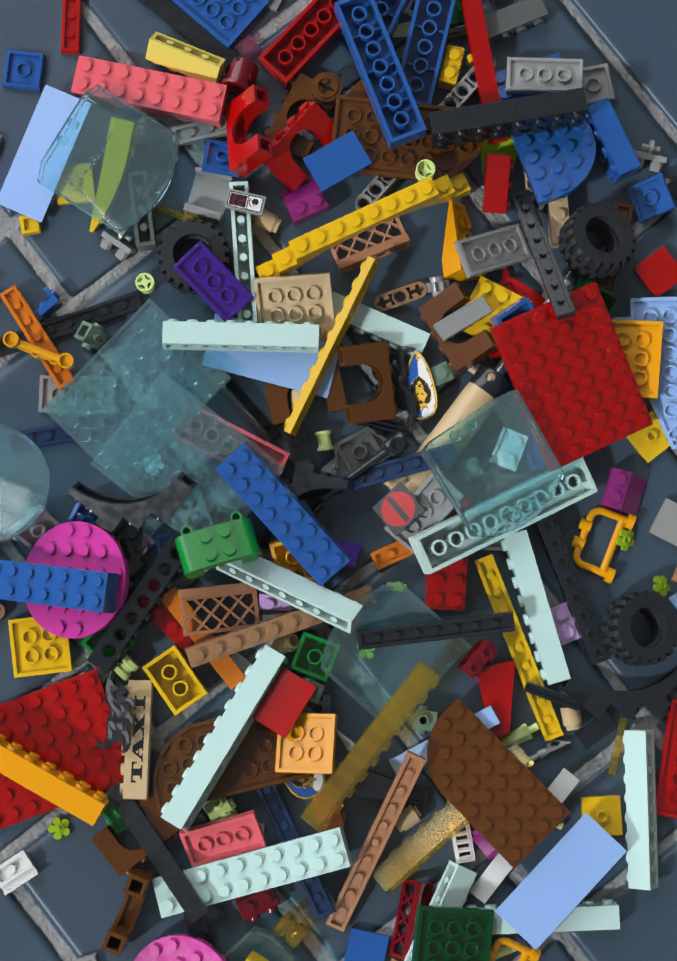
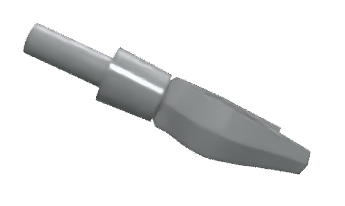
[527,739,571,763]

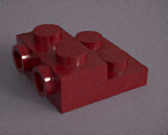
[457,637,498,679]
[234,888,280,922]

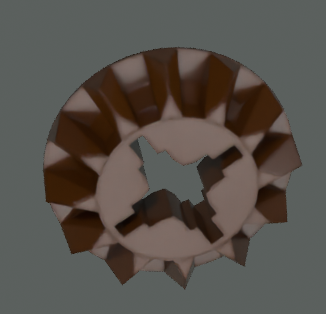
[312,72,342,103]

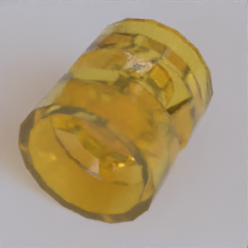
[272,911,309,949]

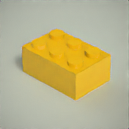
[142,645,209,715]

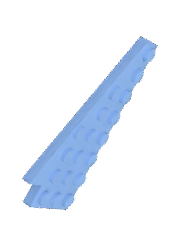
[613,297,677,450]

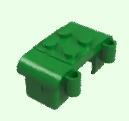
[175,511,262,579]

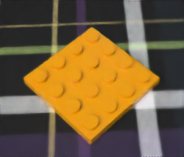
[611,319,663,399]

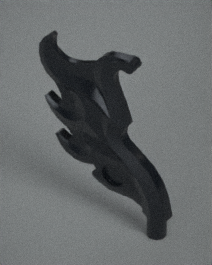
[372,346,418,425]
[110,519,150,595]
[96,671,137,753]

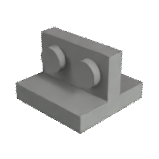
[10,502,61,549]

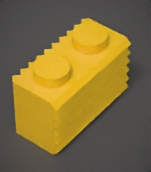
[437,44,465,91]

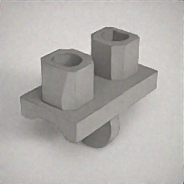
[634,139,667,173]
[100,227,137,261]

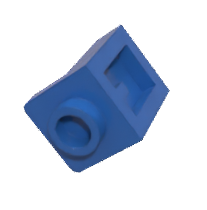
[37,287,62,319]

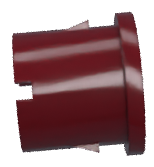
[221,58,259,97]

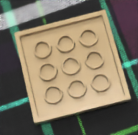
[253,272,335,342]

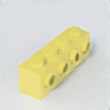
[145,31,226,83]

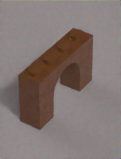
[264,73,336,164]
[418,282,498,373]
[337,341,398,424]
[263,363,347,427]
[91,790,180,877]
[101,865,155,957]

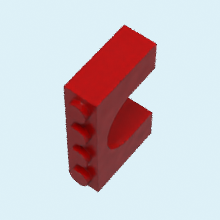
[225,84,273,177]
[264,102,334,190]

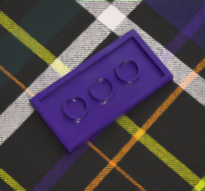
[173,240,254,322]

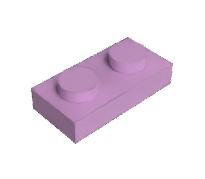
[259,591,297,611]
[550,602,580,645]

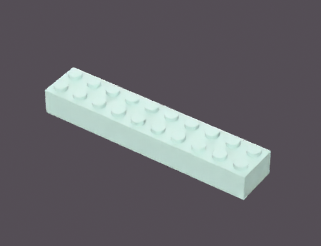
[408,457,598,574]
[161,645,289,832]
[152,826,353,918]

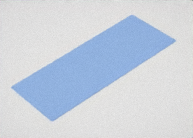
[0,85,92,222]
[202,313,341,398]
[495,813,627,950]

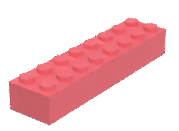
[71,55,229,128]

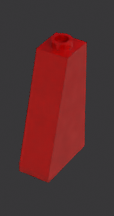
[477,660,515,739]

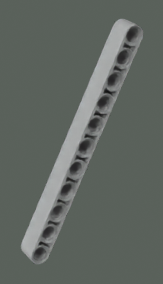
[355,55,496,210]

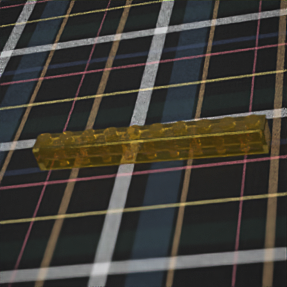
[300,659,440,832]
[371,743,534,894]

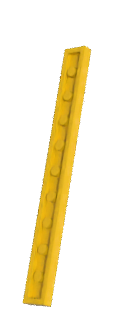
[283,256,379,436]
[474,554,564,742]

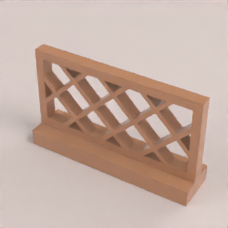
[330,217,410,275]
[178,582,260,636]

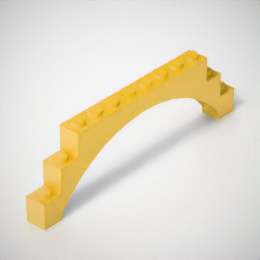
[255,172,471,278]

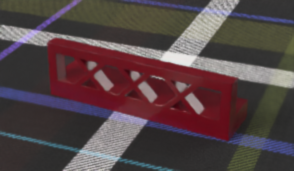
[389,877,434,961]

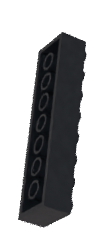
[428,87,588,149]

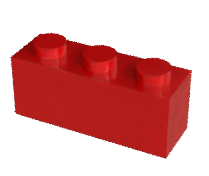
[482,154,514,214]

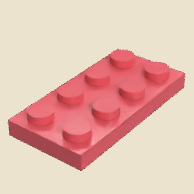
[179,810,267,867]

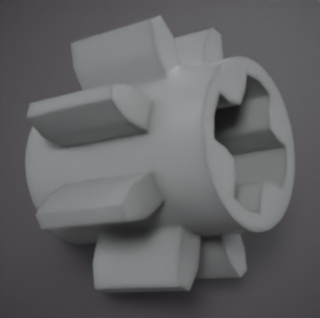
[426,275,450,297]

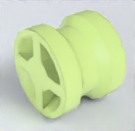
[135,273,156,294]

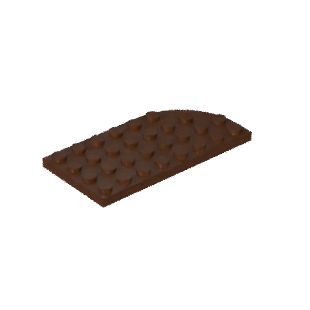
[332,95,484,181]
[427,698,571,869]
[153,718,312,813]

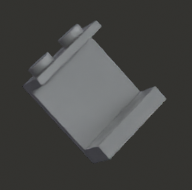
[183,166,234,224]

